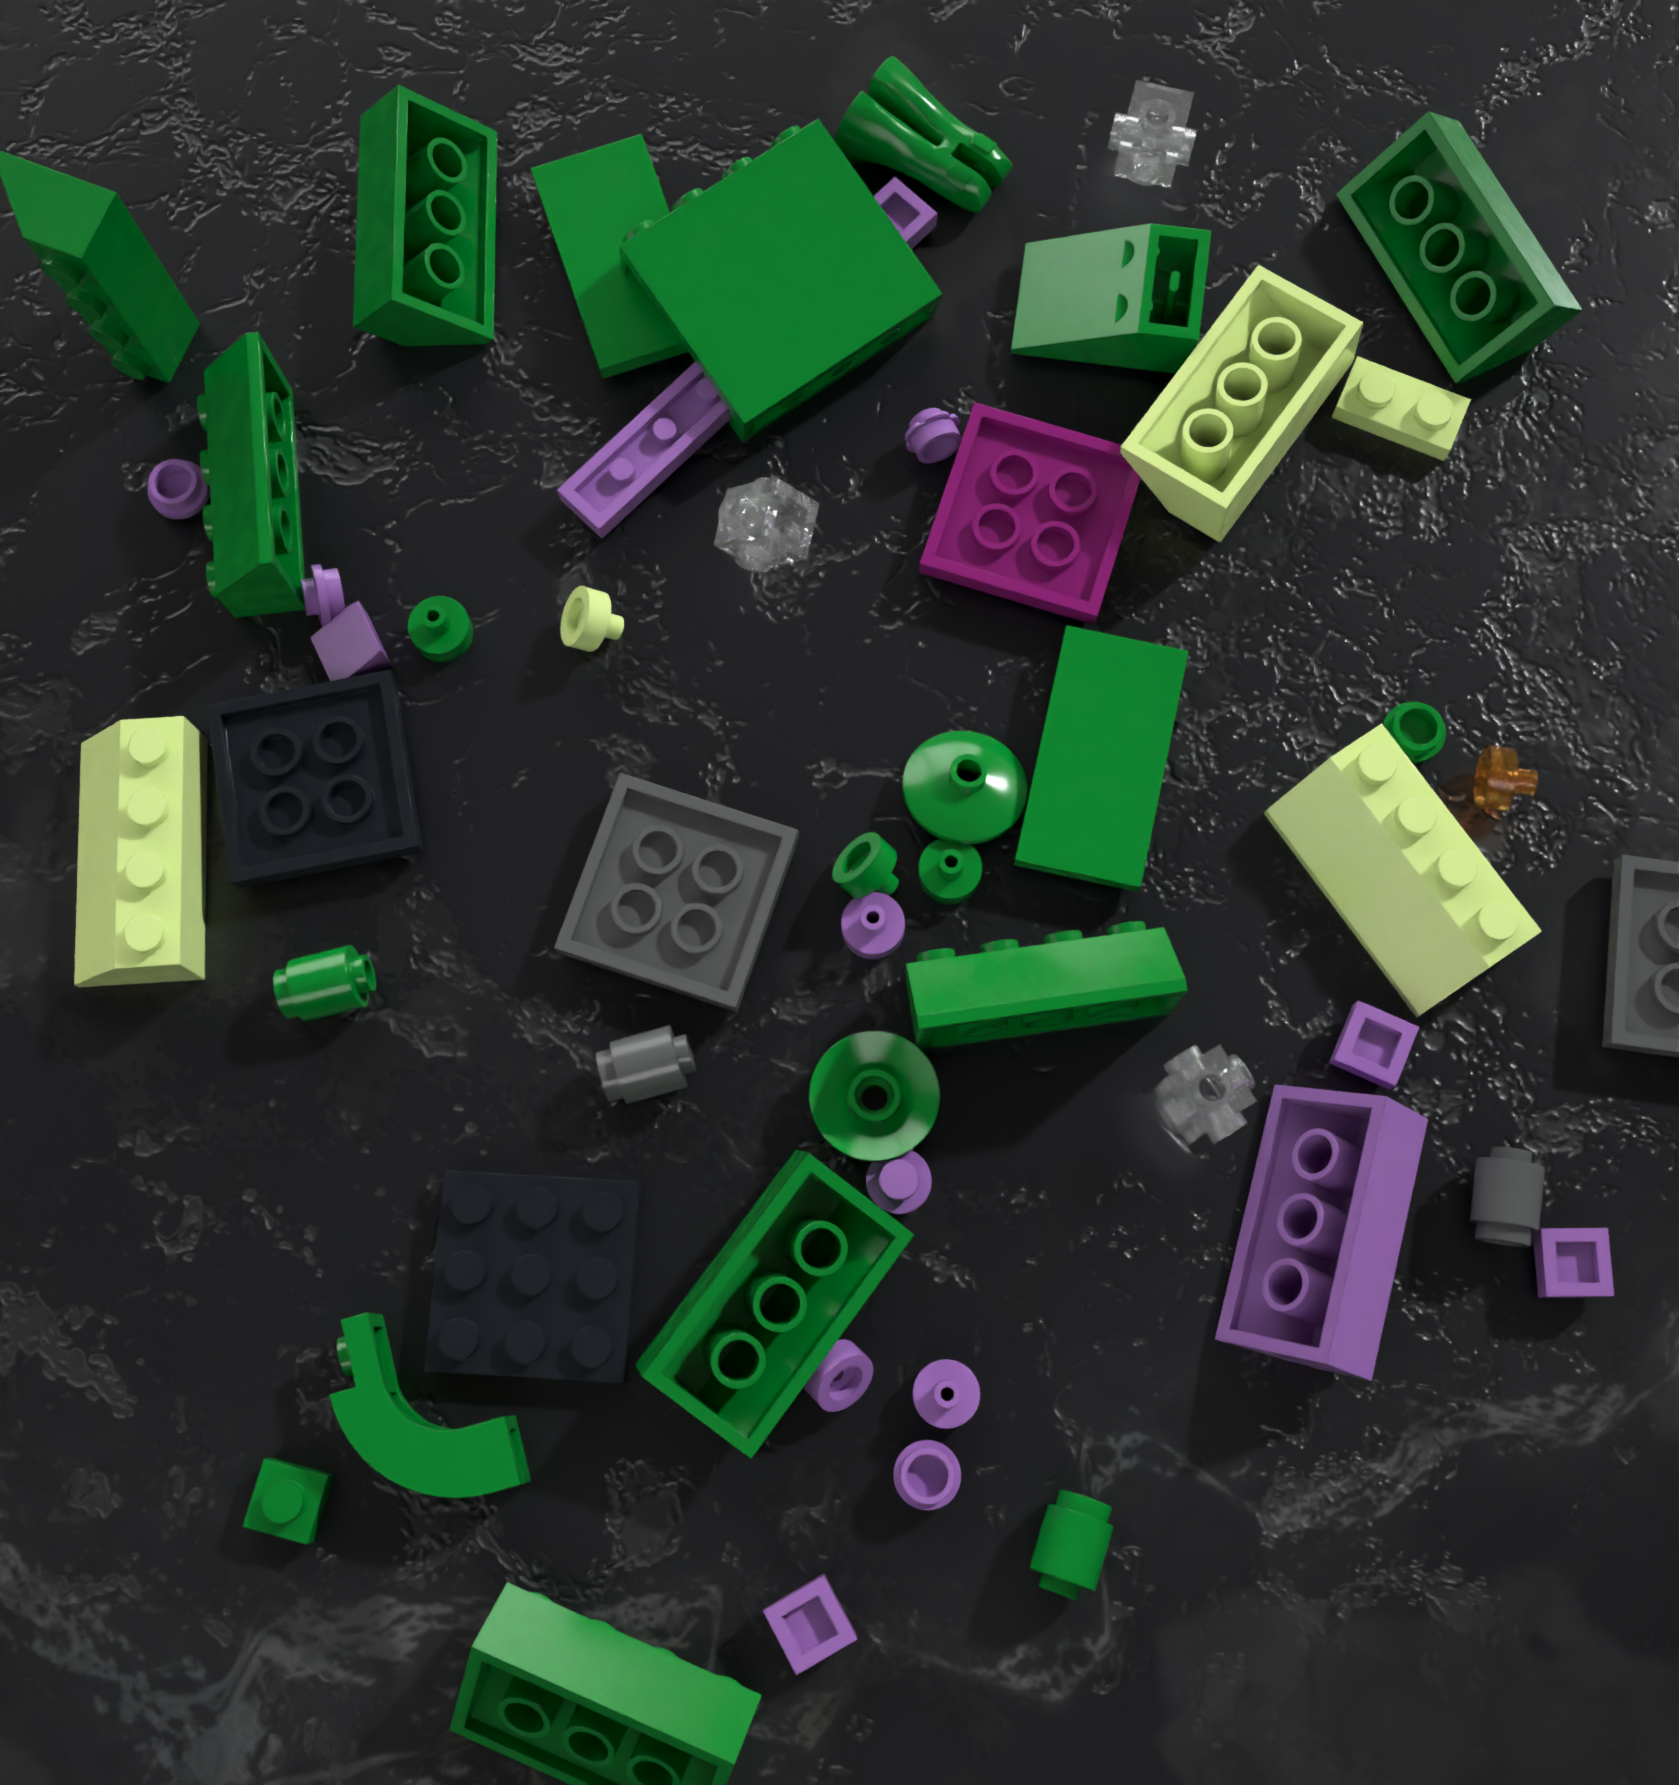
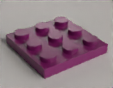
[919,402,1141,625]

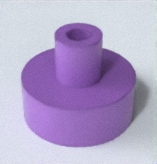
[841,892,905,959]
[804,1339,873,1412]
[912,1359,980,1429]

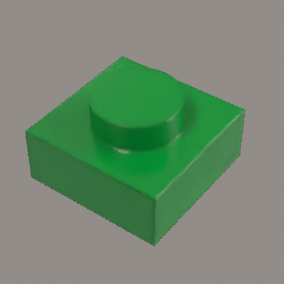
[243,1458,335,1545]

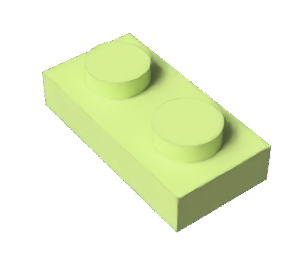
[1331,356,1471,461]

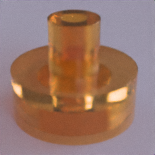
[1474,745,1538,811]

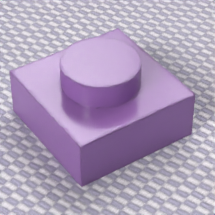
[1329,1000,1419,1090]
[1533,1228,1614,1298]
[763,1574,857,1675]

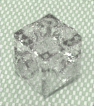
[1108,80,1197,188]
[713,477,820,572]
[1154,1044,1257,1145]

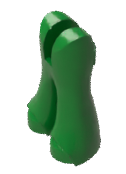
[834,56,1013,214]

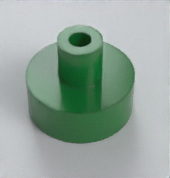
[408,596,473,662]
[832,832,899,898]
[918,839,982,904]

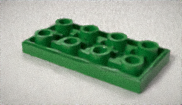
[531,134,688,379]
[1014,625,1189,892]

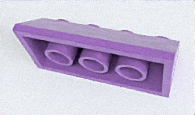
[1215,1085,1428,1381]

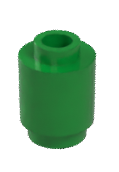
[273,945,376,1022]
[1029,1489,1114,1601]

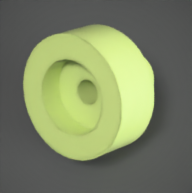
[560,586,624,652]

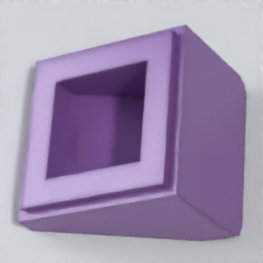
[311,601,392,681]

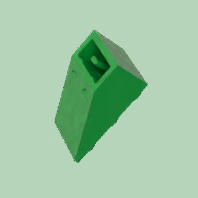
[1011,223,1211,374]

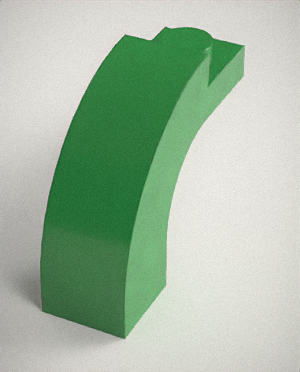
[329,1312,531,1498]

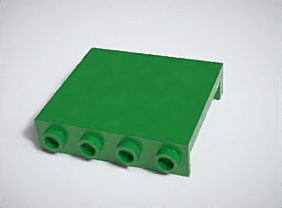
[619,118,942,442]

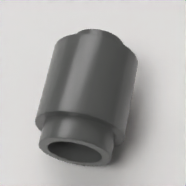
[596,1025,696,1104]
[1470,1147,1545,1247]

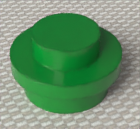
[1382,702,1446,764]

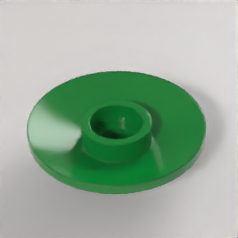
[902,731,1027,845]
[809,1031,940,1162]

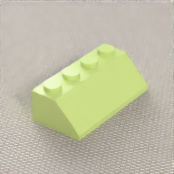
[1120,265,1363,542]
[74,716,208,987]
[1264,723,1542,1018]

